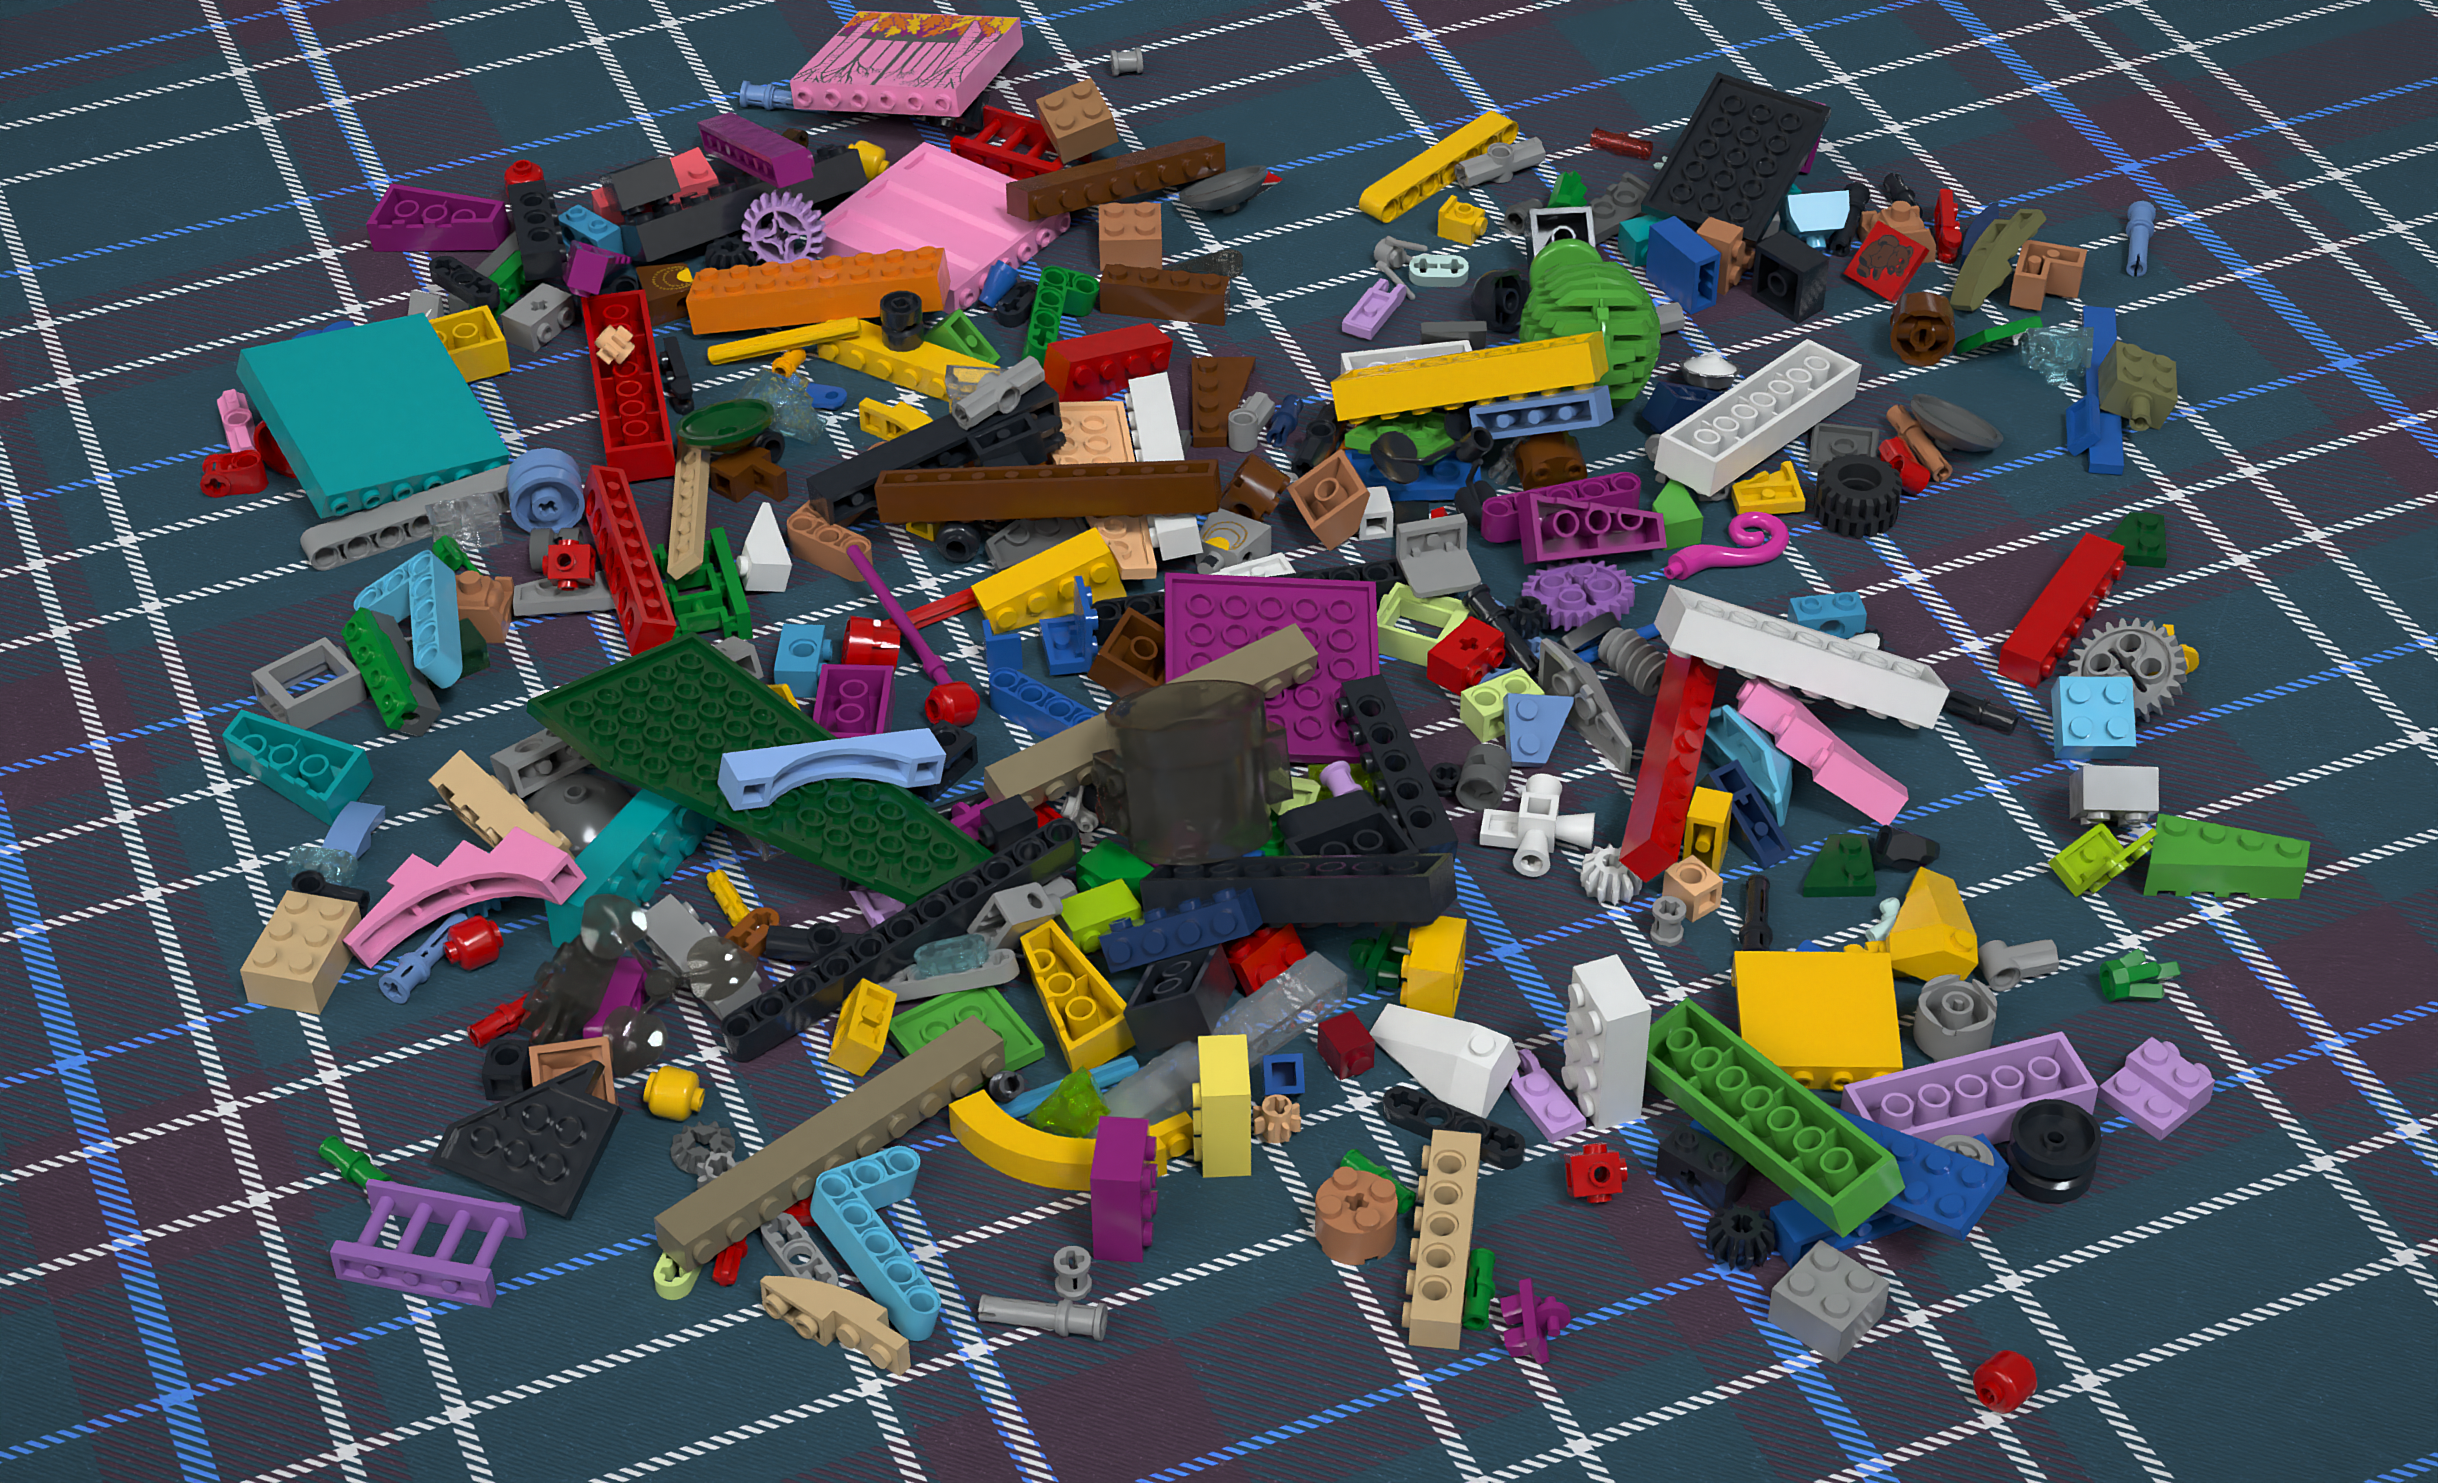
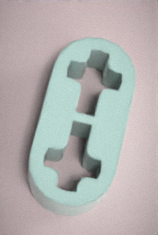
[1409,255,1469,287]

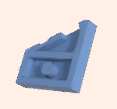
[1503,693,1574,768]

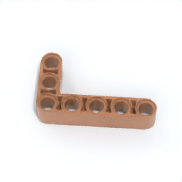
[787,441,888,582]

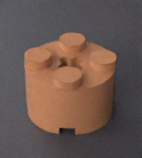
[1315,1167,1398,1265]

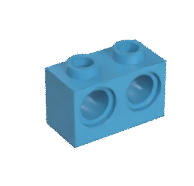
[558,204,624,255]

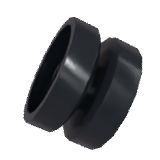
[2004,1099,2102,1203]

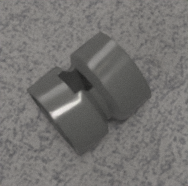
[529,527,584,572]
[1456,743,1513,813]

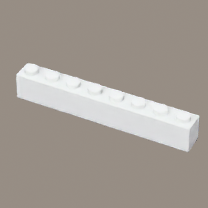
[1124,372,1203,560]

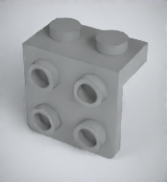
[1396,513,1481,598]

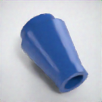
[978,260,1019,309]

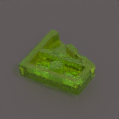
[1027,1065,1112,1139]

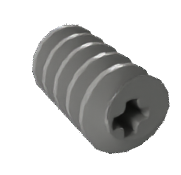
[1598,627,1666,696]

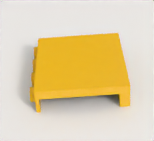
[1731,951,1903,1091]

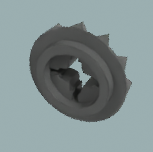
[670,1120,735,1174]

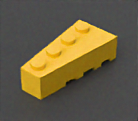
[971,527,1127,635]

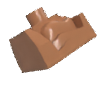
[1857,201,1936,263]
[455,571,514,643]
[529,1036,619,1106]

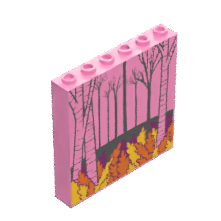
[790,11,1023,117]

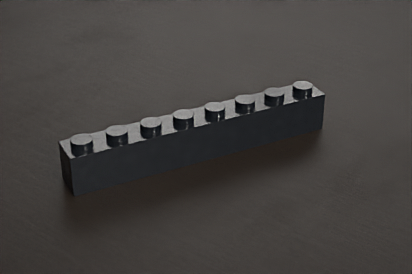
[806,381,1061,526]

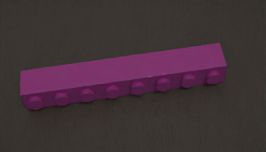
[697,112,815,189]

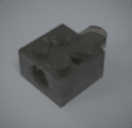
[520,933,620,1045]

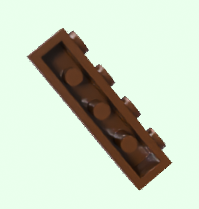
[1099,264,1230,326]

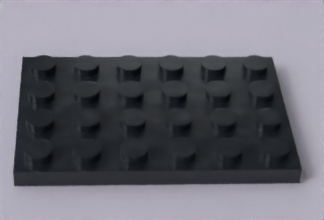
[1641,72,1831,249]

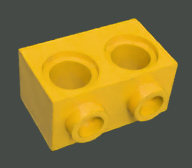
[827,978,897,1077]

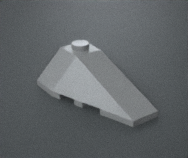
[1538,638,1632,774]

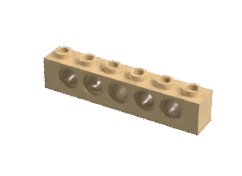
[1402,1129,1481,1350]

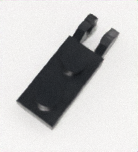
[659,336,695,416]

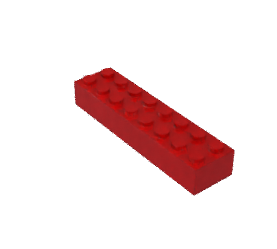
[581,289,676,483]

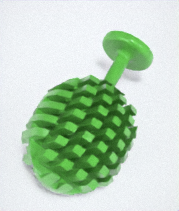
[1519,239,1661,408]

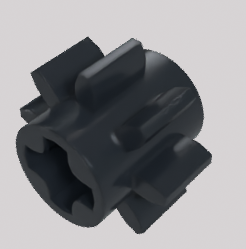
[1506,596,1549,639]

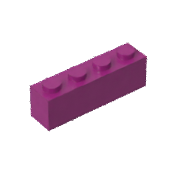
[562,240,633,298]

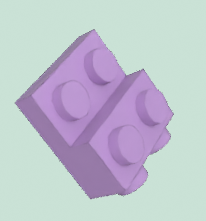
[2097,1037,2215,1141]

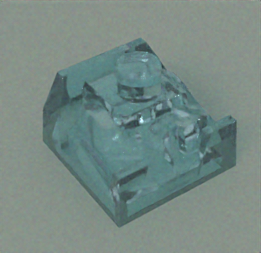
[2018,327,2094,387]
[735,368,828,445]

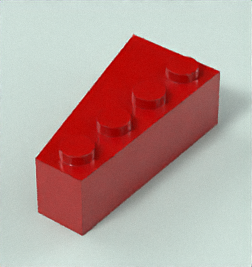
[1043,323,1173,402]

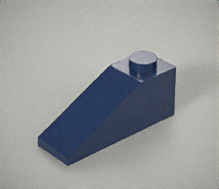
[1641,381,1726,435]
[1693,759,1795,870]

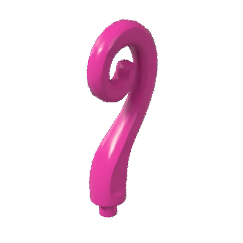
[1664,511,1789,580]

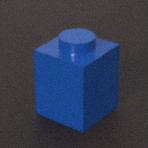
[1260,1053,1305,1096]

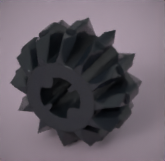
[704,235,757,270]
[1705,1201,1775,1272]

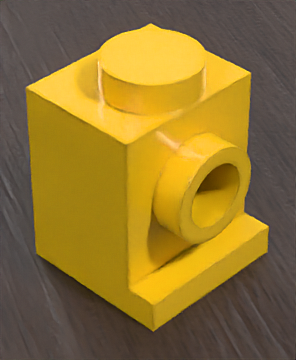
[1438,195,1488,246]

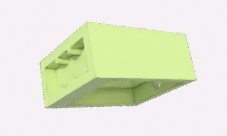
[1377,582,1474,667]

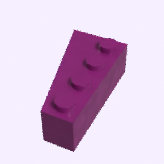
[1516,493,1667,565]

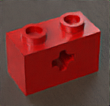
[1427,616,1505,696]

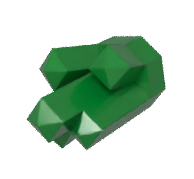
[1547,170,1588,208]
[2099,948,2181,1002]

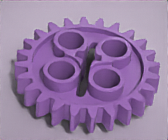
[1522,559,1635,631]

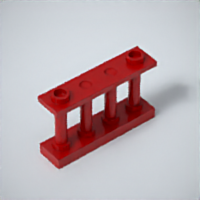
[950,105,1092,180]

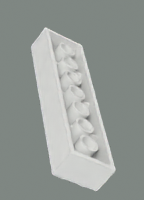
[1654,339,1862,497]
[1654,585,1950,729]

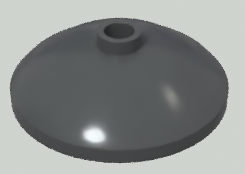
[1179,165,1268,213]
[1910,394,2003,452]
[526,774,632,856]

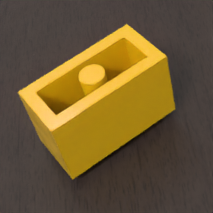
[1682,786,1733,876]

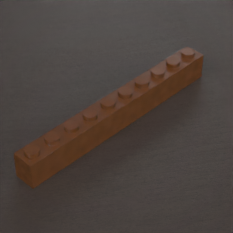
[874,459,1222,525]

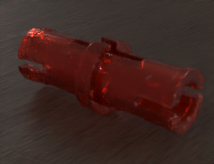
[1590,127,1653,161]

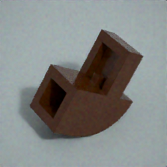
[709,447,789,503]

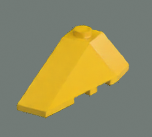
[1886,867,1978,982]

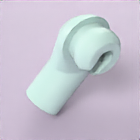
[1865,897,1901,942]

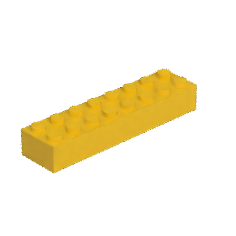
[1330,331,1609,424]

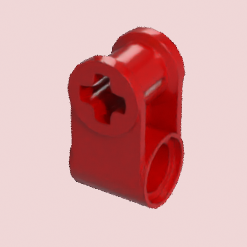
[200,450,269,498]

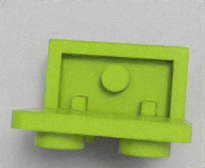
[2048,822,2158,898]

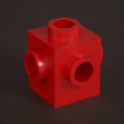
[542,539,596,591]
[1564,1143,1628,1203]

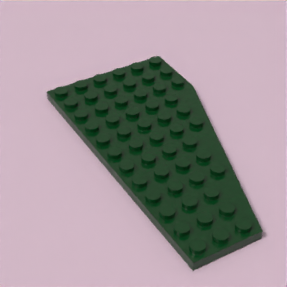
[526,631,994,906]

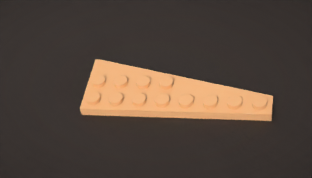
[1048,401,1157,580]

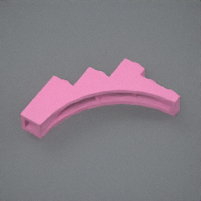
[1736,675,1909,825]
[342,826,587,969]

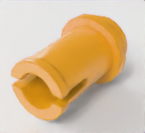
[772,347,806,381]

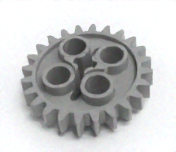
[2068,618,2188,723]

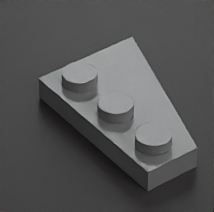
[513,570,616,617]

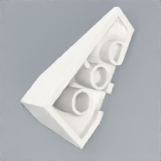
[1369,1004,1521,1119]

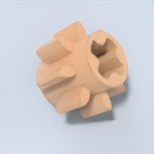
[594,325,635,365]
[1253,1094,1301,1143]

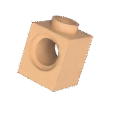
[1662,855,1723,923]

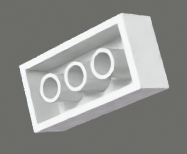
[1561,954,1652,1131]

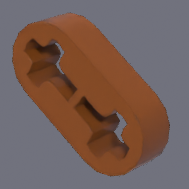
[721,907,781,967]

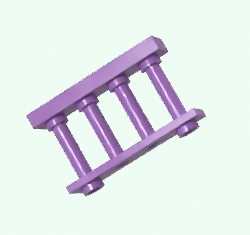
[330,1178,527,1308]

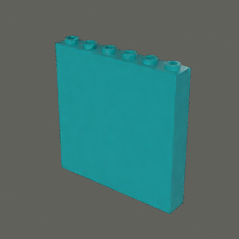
[236,312,510,519]

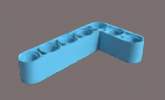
[354,550,463,688]
[810,1146,941,1341]

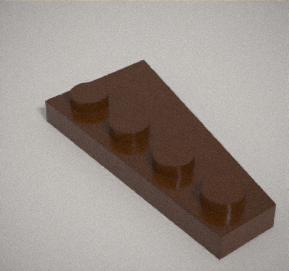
[1192,356,1256,448]

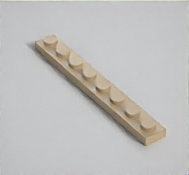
[667,440,710,580]

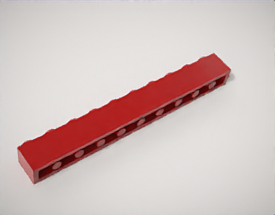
[1618,648,1719,883]

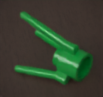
[432,535,482,575]

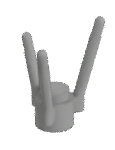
[1374,236,1428,300]

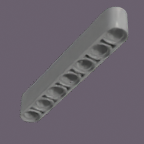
[300,464,511,571]

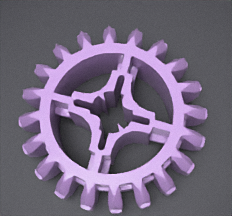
[741,189,826,264]

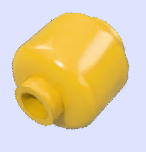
[848,140,890,183]
[643,1065,705,1121]

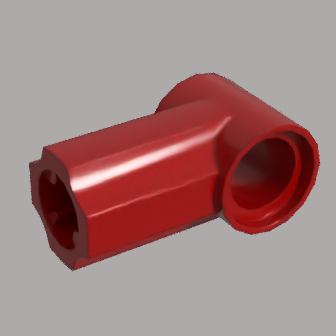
[1878,436,1930,495]

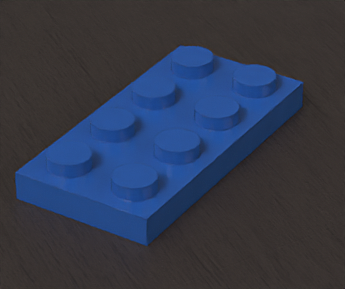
[1345,449,1481,502]

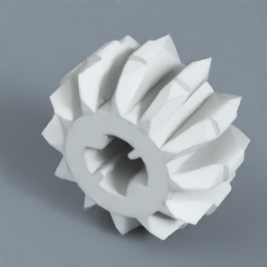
[1580,843,1643,906]

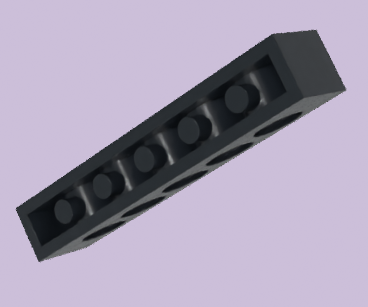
[1335,674,1459,862]

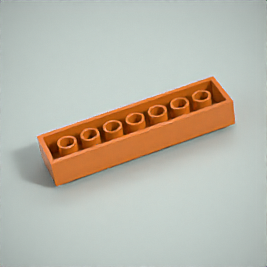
[686,246,951,335]

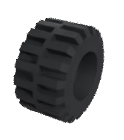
[1813,453,1902,538]

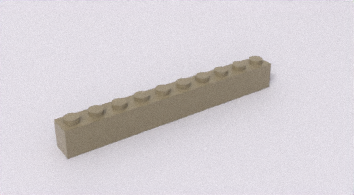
[983,623,1318,810]
[654,1015,1005,1273]

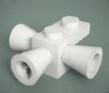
[1480,774,1595,877]

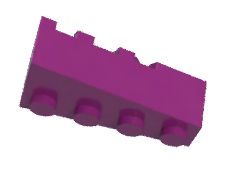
[366,184,511,252]

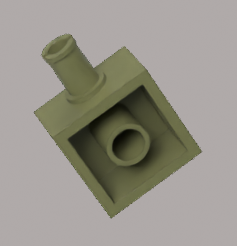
[2098,340,2178,431]

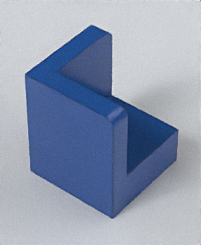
[982,619,1023,673]

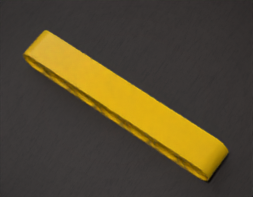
[1359,110,1519,223]

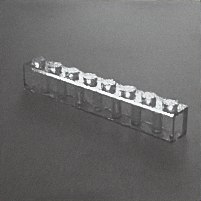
[1084,951,1348,1139]

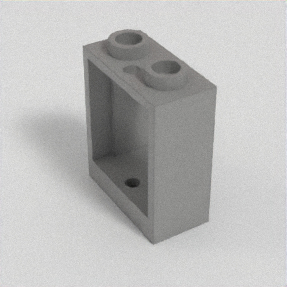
[251,637,367,730]

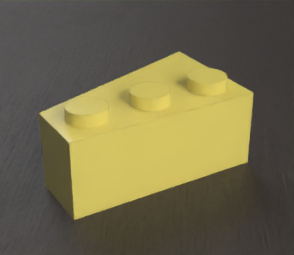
[1192,1034,1251,1178]

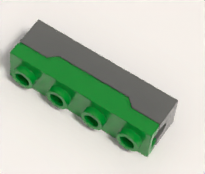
[447,231,535,321]
[341,607,442,737]

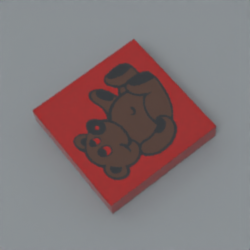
[1843,220,1930,304]

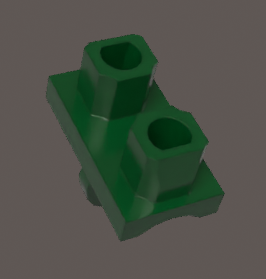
[1348,923,1412,996]

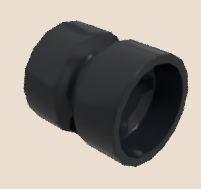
[880,291,924,352]

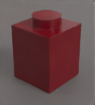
[1317,1010,1375,1081]

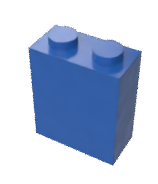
[1645,216,1721,315]

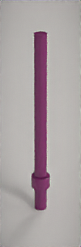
[846,545,953,685]

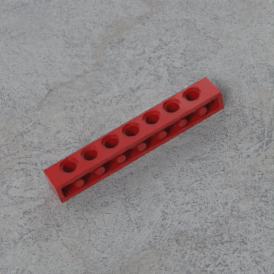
[583,464,677,656]

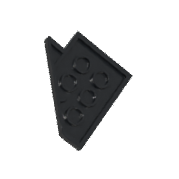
[431,1060,624,1220]

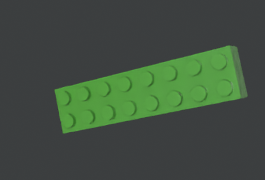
[1645,997,1906,1238]

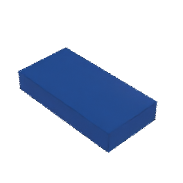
[2066,392,2101,457]

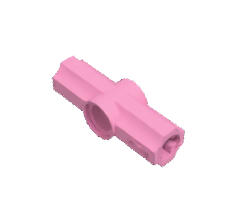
[217,389,263,460]

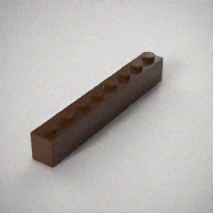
[1006,135,1226,222]

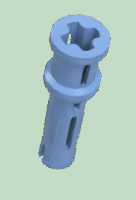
[740,81,830,115]
[2126,201,2156,277]
[379,911,468,1004]

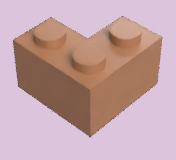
[1696,217,1755,295]
[2009,239,2087,311]

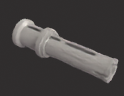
[978,1294,1108,1341]

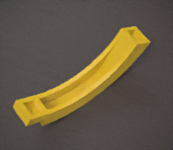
[858,397,941,542]
[948,1089,1194,1191]

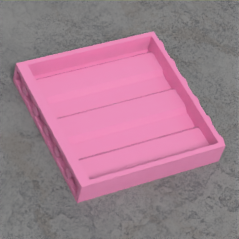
[816,142,1071,314]

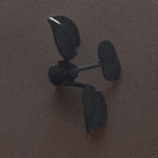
[1370,401,1497,531]

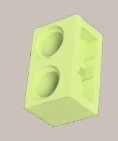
[1460,668,1545,743]

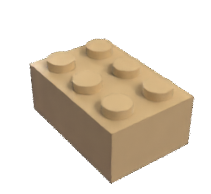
[240,890,362,1015]

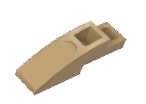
[760,1276,911,1377]

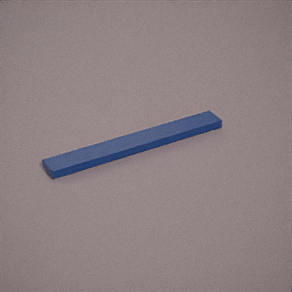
[2082,306,2124,475]

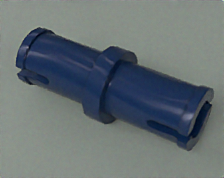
[1266,394,1304,448]

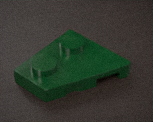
[2108,512,2167,568]
[1802,834,1877,898]

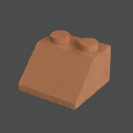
[1287,449,1370,551]

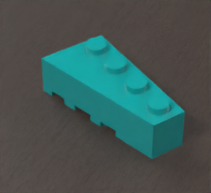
[222,709,374,826]

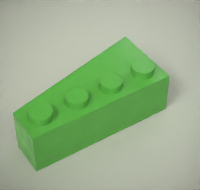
[2143,813,2310,899]

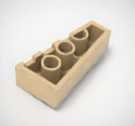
[428,750,575,860]

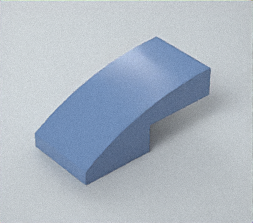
[321,801,385,860]

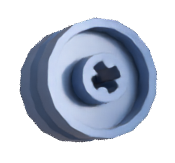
[506,448,585,533]

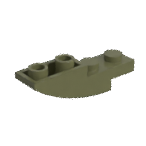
[1950,209,2047,311]

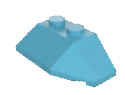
[1702,705,1793,827]

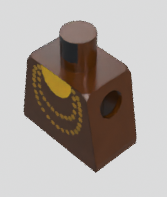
[636,263,694,327]

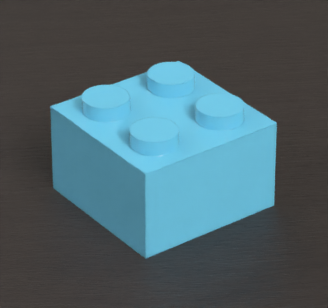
[2051,676,2136,759]

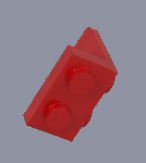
[1221,923,1309,1002]

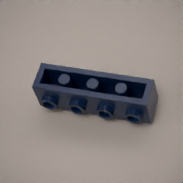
[1098,887,1263,973]

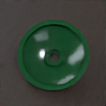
[675,399,775,454]

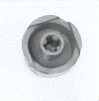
[1913,974,1997,1063]

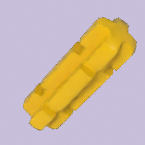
[706,869,750,927]

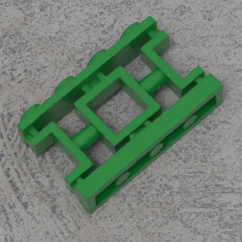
[648,527,753,640]

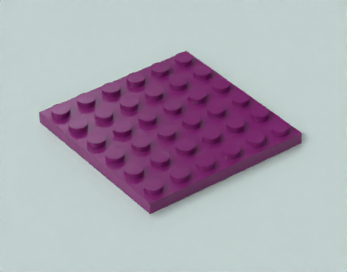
[1164,573,1380,765]

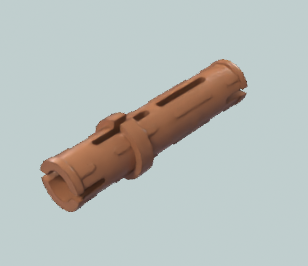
[1886,405,1953,482]

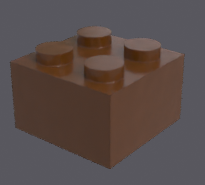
[1086,607,1165,701]

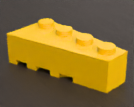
[1020,919,1136,1075]

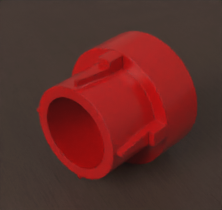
[841,615,900,673]

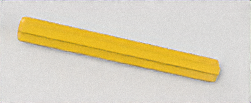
[708,316,862,365]

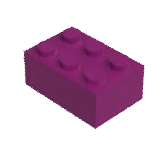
[813,664,896,739]
[1090,1116,1158,1263]

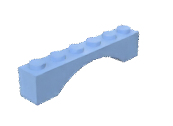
[718,728,946,811]

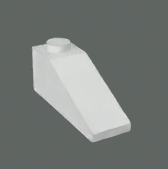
[735,502,792,592]

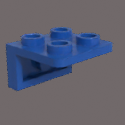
[1039,575,1098,676]

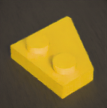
[1731,461,1806,515]

